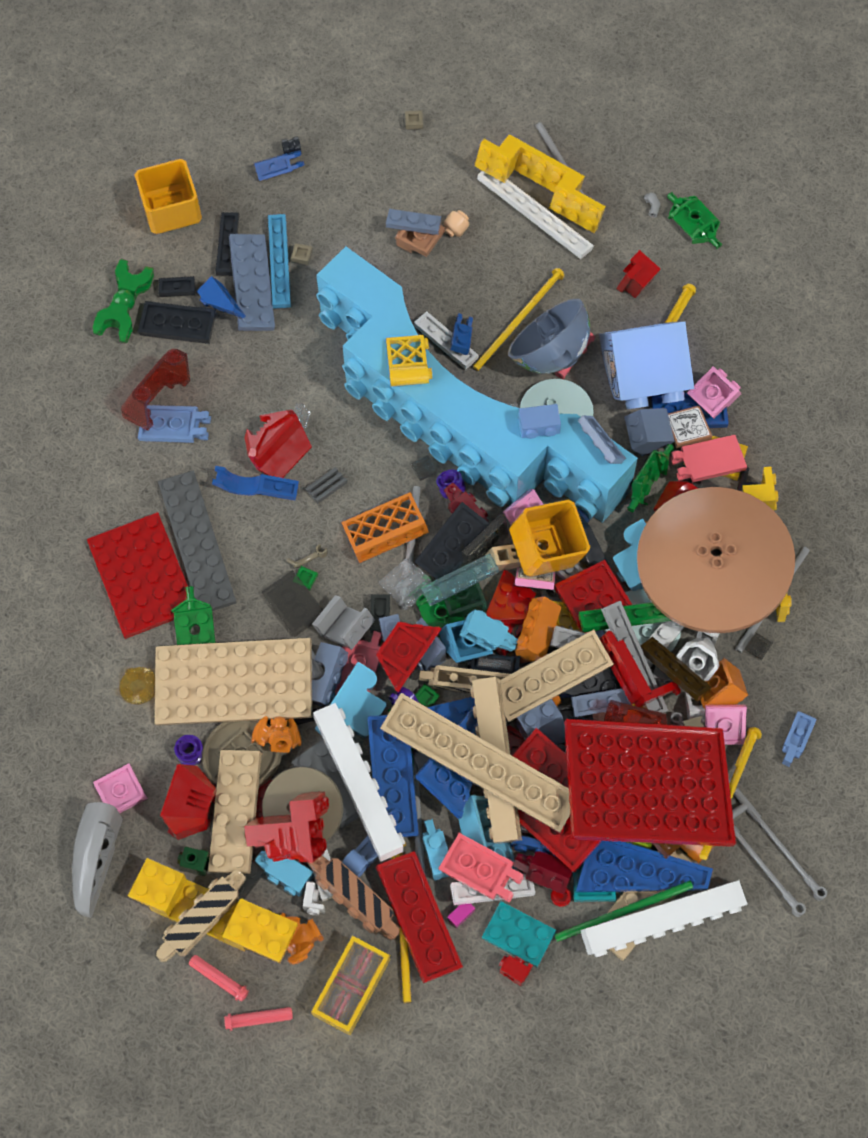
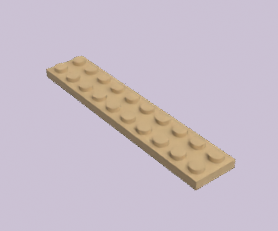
[380,693,570,832]

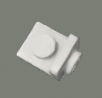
[303,882,325,916]

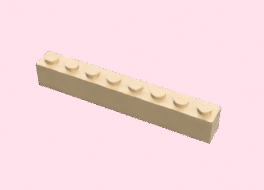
[470,676,522,844]

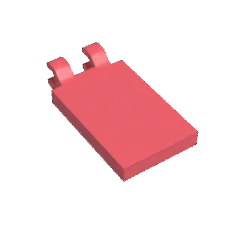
[670,435,747,483]
[335,631,382,695]
[438,833,524,903]

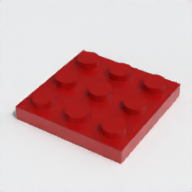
[554,560,632,633]

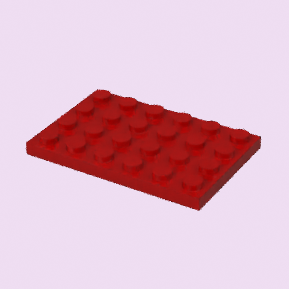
[87,512,188,639]
[483,728,601,872]

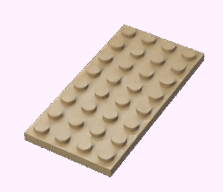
[155,638,312,725]

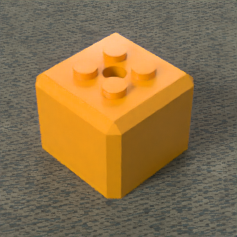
[134,159,202,234]
[509,500,590,577]

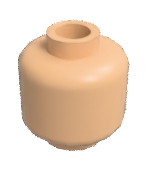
[443,210,469,237]

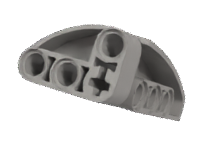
[72,802,123,918]

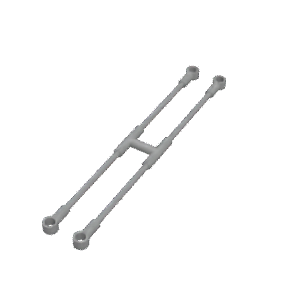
[670,712,827,917]

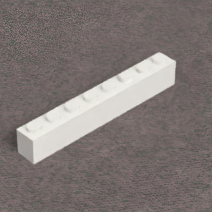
[313,703,405,862]
[580,880,747,957]

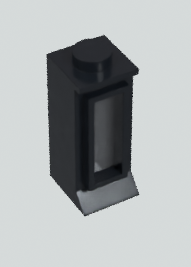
[467,654,520,674]

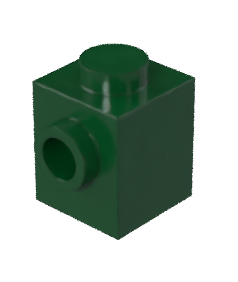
[177,846,210,876]

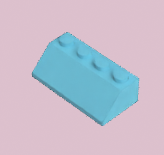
[458,795,518,871]

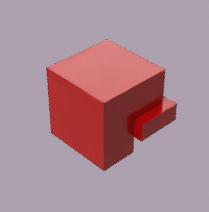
[616,250,661,299]

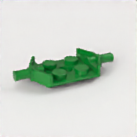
[667,192,722,249]
[627,444,674,513]
[416,577,465,641]
[172,586,216,645]

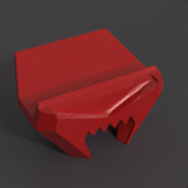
[245,410,312,478]
[160,764,217,840]

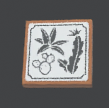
[668,406,712,448]

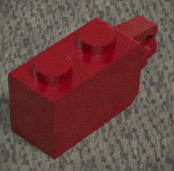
[444,483,489,522]
[514,851,573,894]

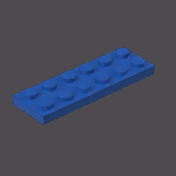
[367,715,419,837]

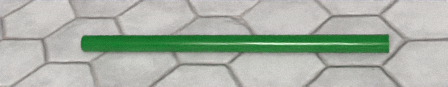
[554,880,693,942]

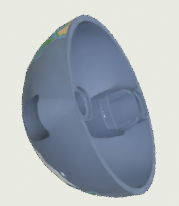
[508,299,590,374]

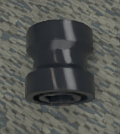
[281,136,302,154]

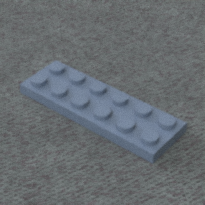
[229,234,275,331]

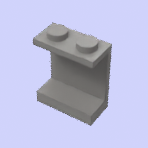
[312,595,375,650]

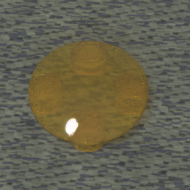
[119,667,155,705]

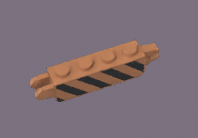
[308,856,400,940]

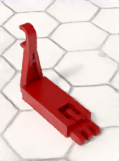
[599,631,681,708]

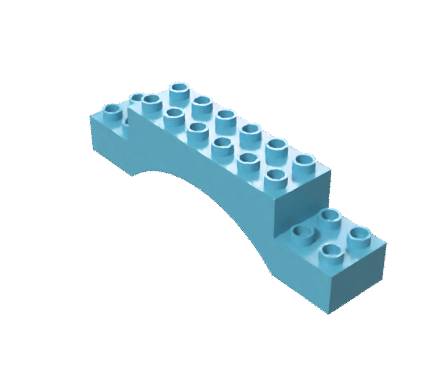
[316,247,638,523]

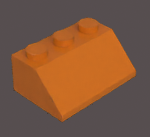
[515,596,562,663]

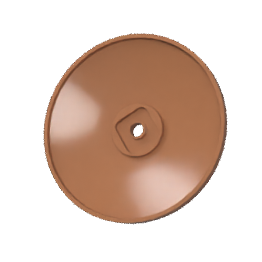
[637,487,795,633]

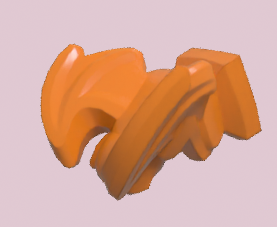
[251,716,301,753]
[280,913,324,965]

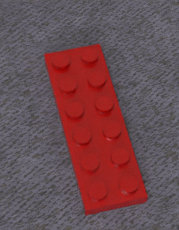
[376,851,463,984]

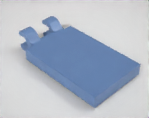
[138,405,211,443]

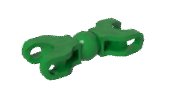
[93,259,154,343]

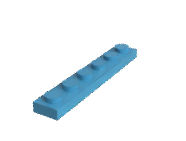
[268,214,291,309]

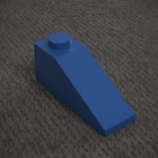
[197,276,246,318]

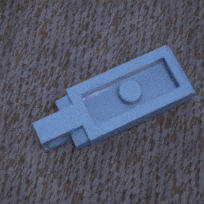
[782,711,817,767]

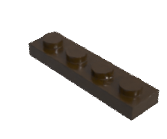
[640,637,712,701]

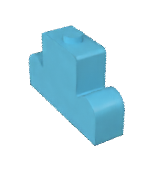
[613,518,646,591]
[315,662,386,738]

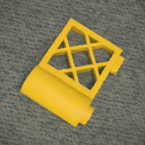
[386,335,432,387]

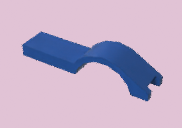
[212,466,299,501]

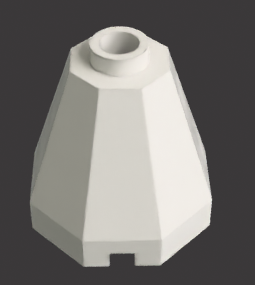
[676,637,719,681]

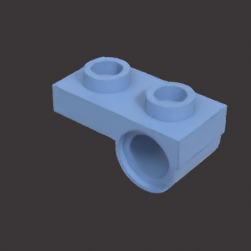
[342,836,378,878]

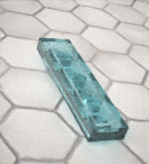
[421,553,499,606]

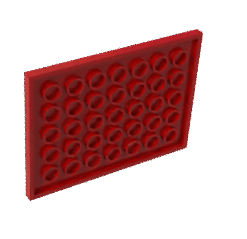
[564,719,736,847]

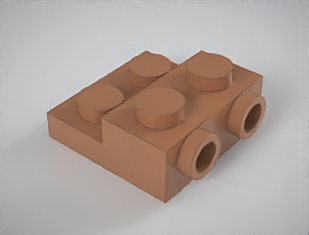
[395,225,445,257]

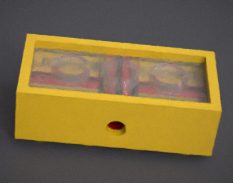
[311,935,390,1036]

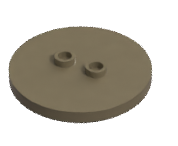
[202,720,282,788]
[262,767,343,842]

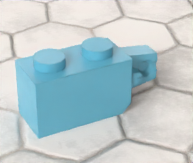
[460,610,518,651]
[422,819,450,881]
[255,851,314,897]

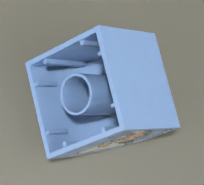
[599,322,694,409]

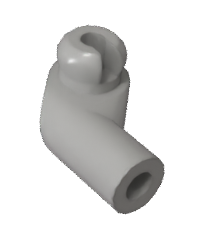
[644,192,661,218]

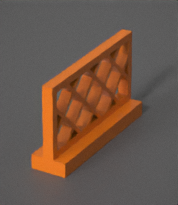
[341,492,429,563]

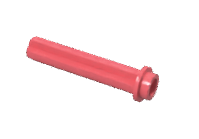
[189,955,249,1002]
[224,1007,293,1031]

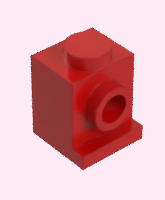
[499,955,533,987]

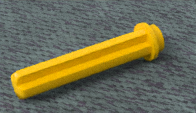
[665,284,696,323]

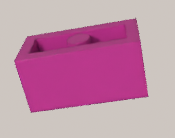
[447,903,475,929]

